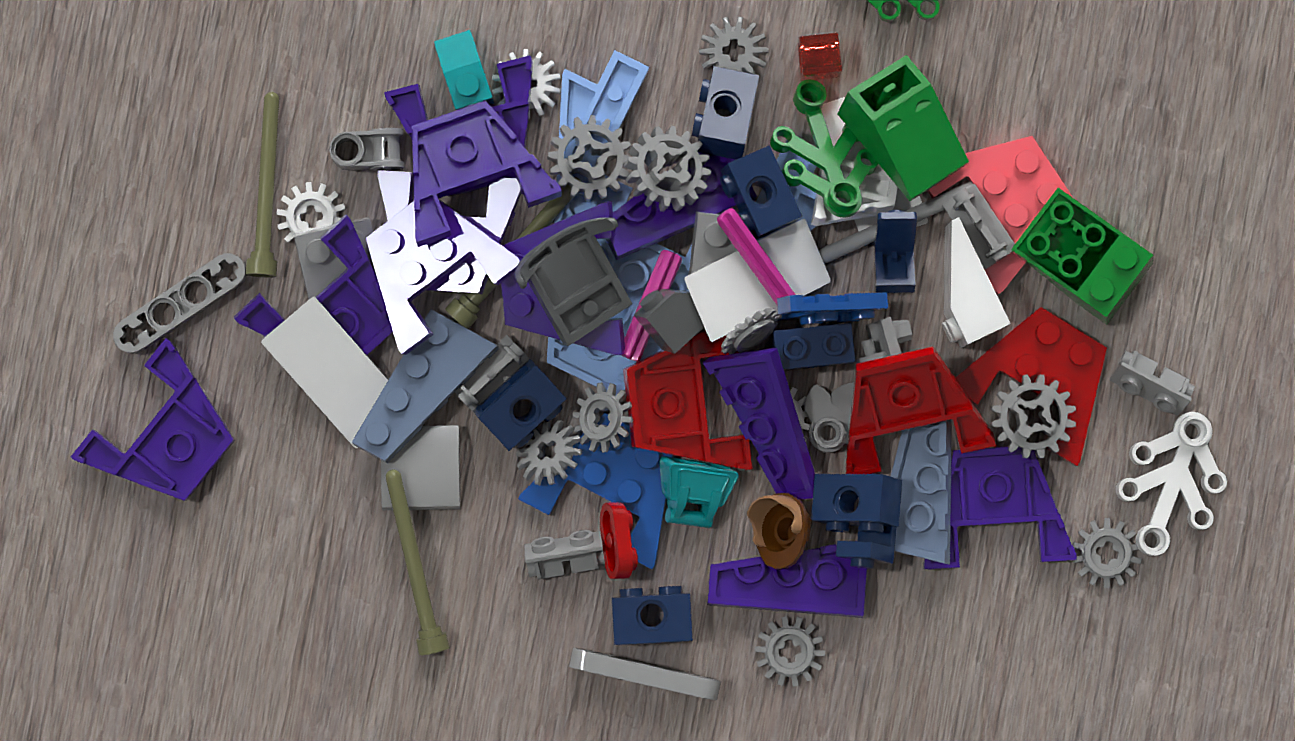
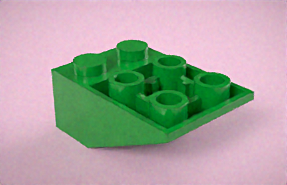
[837,55,969,201]
[1011,188,1153,325]

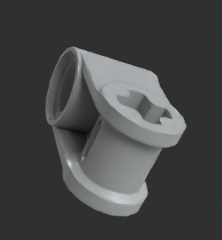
[329,128,405,171]

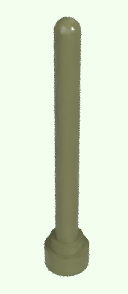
[245,92,279,278]
[445,177,581,329]
[386,469,450,655]

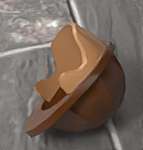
[747,493,812,570]

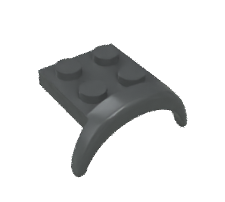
[515,217,632,346]

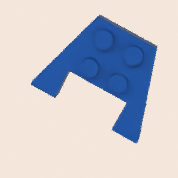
[777,292,888,325]
[518,413,673,569]

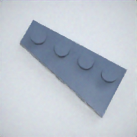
[352,309,499,464]
[890,419,952,565]

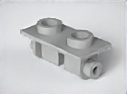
[942,184,1015,269]
[455,335,529,414]
[1109,350,1195,416]
[524,530,605,580]

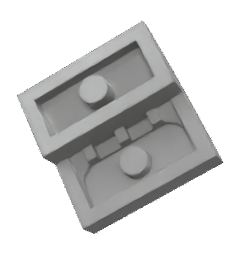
[381,425,461,510]

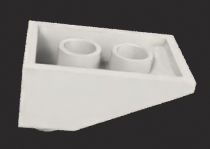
[942,217,1011,348]

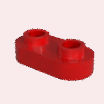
[600,502,638,579]

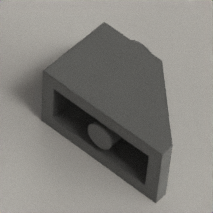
[634,289,704,354]

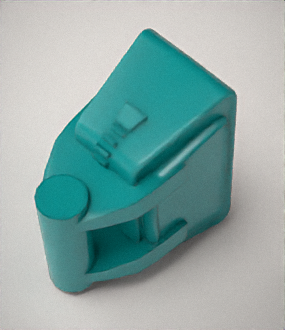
[659,456,739,528]

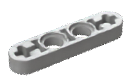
[113,253,247,353]
[568,647,721,700]

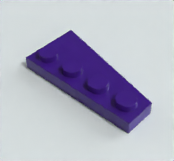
[605,152,757,261]
[703,348,815,500]
[707,544,867,618]

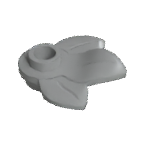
[804,382,854,452]

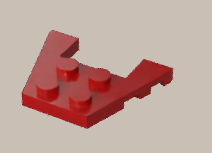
[955,307,1107,466]
[623,329,752,470]
[845,346,996,474]

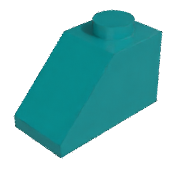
[434,30,495,110]

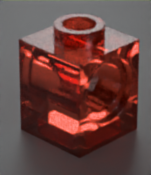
[797,32,842,81]

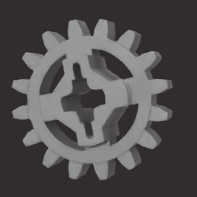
[547,115,631,202]
[624,126,711,212]
[990,374,1076,459]

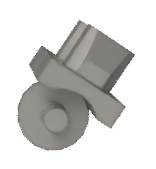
[855,317,913,364]

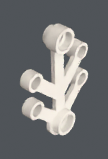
[1116,412,1227,556]

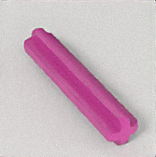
[717,208,796,306]
[622,250,682,362]

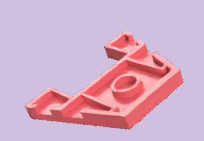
[927,136,1073,295]

